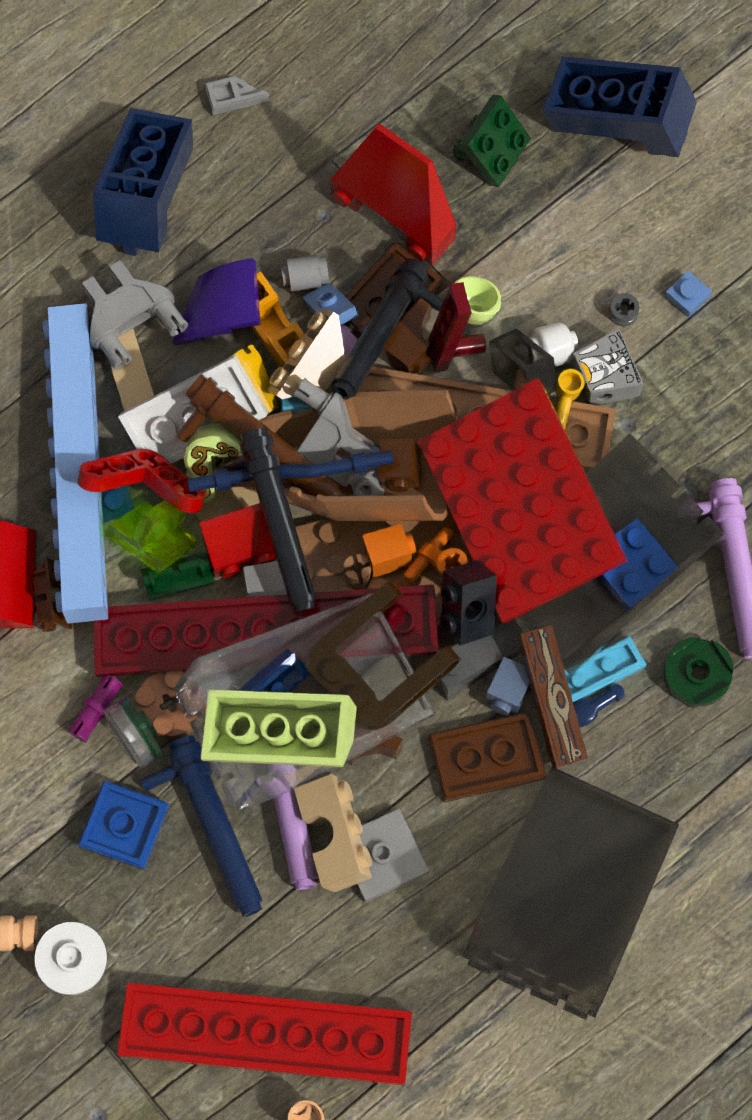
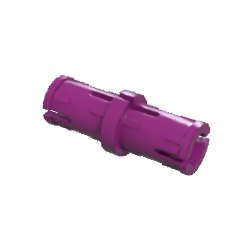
[67,674,123,743]

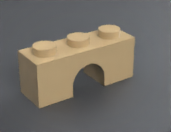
[294,774,372,892]

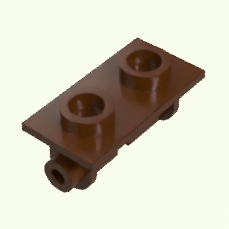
[32,558,72,632]

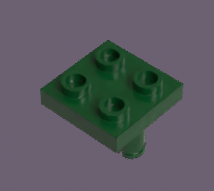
[453,95,531,187]

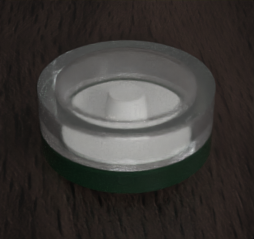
[102,696,163,769]

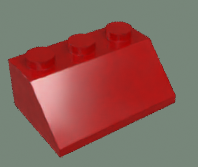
[0,520,37,629]

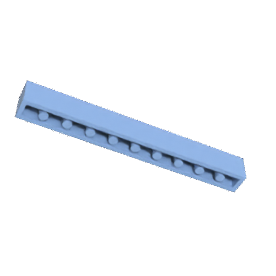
[43,303,108,624]

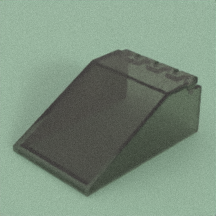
[518,433,728,675]
[463,767,679,1020]

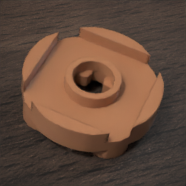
[135,671,204,739]

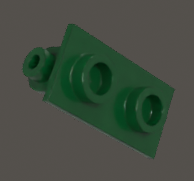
[141,551,215,601]

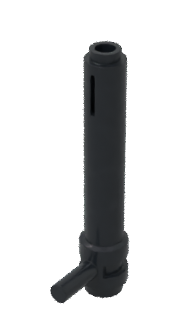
[332,258,444,400]
[223,427,317,613]

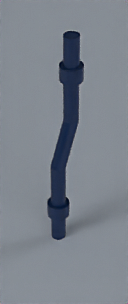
[187,450,394,492]

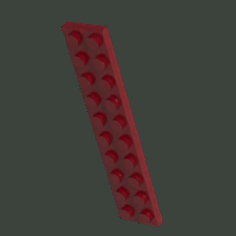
[94,584,439,677]

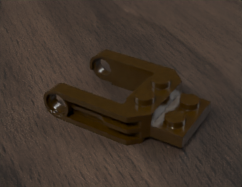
[289,582,461,731]

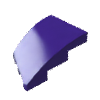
[173,258,260,345]

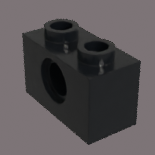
[440,560,497,645]

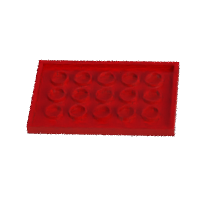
[418,378,628,623]

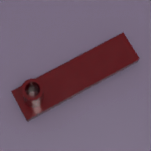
[427,282,486,372]

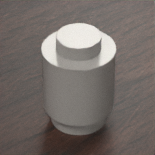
[281,255,329,292]

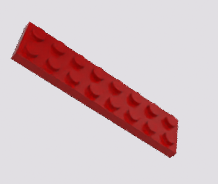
[117,983,412,1086]

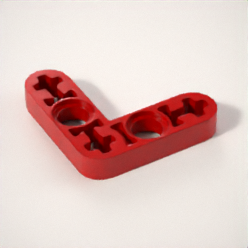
[77,449,205,513]

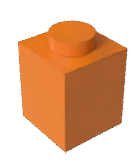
[362,523,416,578]

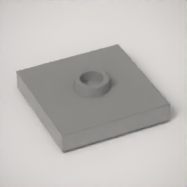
[357,809,429,903]

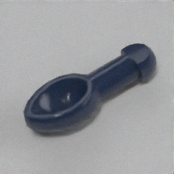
[574,684,625,727]

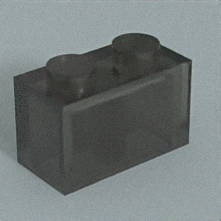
[489,328,557,394]

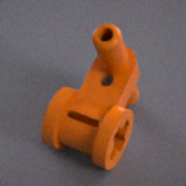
[403,526,468,583]

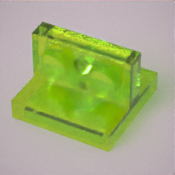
[105,500,198,573]

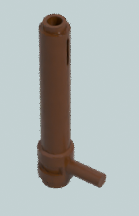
[176,374,343,497]

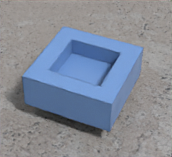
[665,270,712,318]

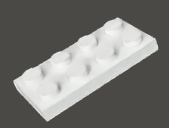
[118,354,268,464]

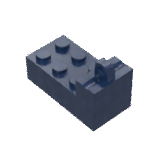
[543,56,697,158]
[93,108,193,256]

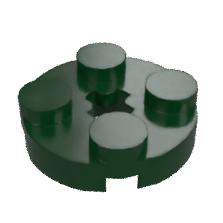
[664,637,733,708]

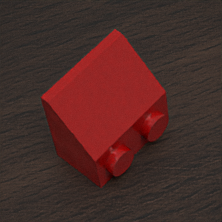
[199,503,276,579]

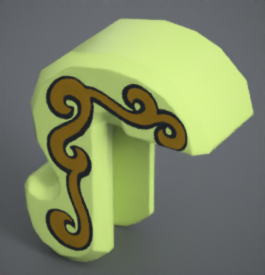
[183,423,243,504]

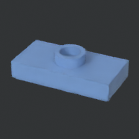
[302,283,358,326]

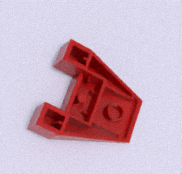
[330,123,456,266]

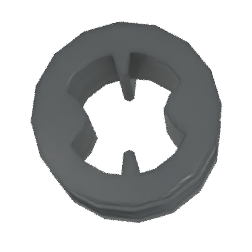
[609,293,640,327]

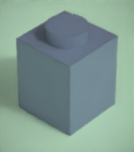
[486,657,530,715]

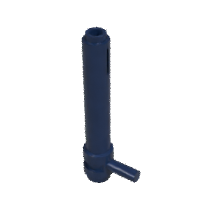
[141,735,263,917]

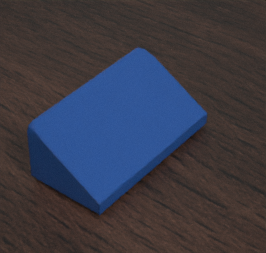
[238,649,310,693]

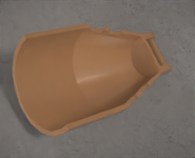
[216,390,457,521]

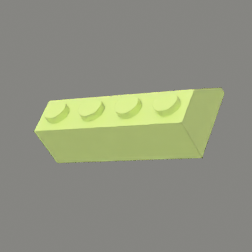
[201,690,357,767]

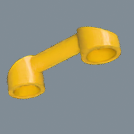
[555,369,585,440]

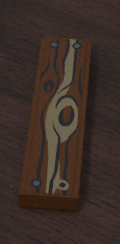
[517,625,588,768]

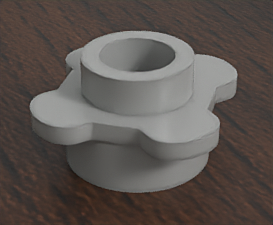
[347,468,384,496]

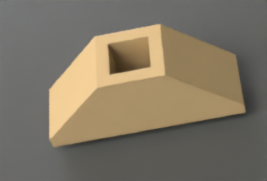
[267,308,345,399]

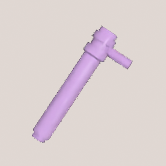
[676,478,752,659]
[266,764,319,890]

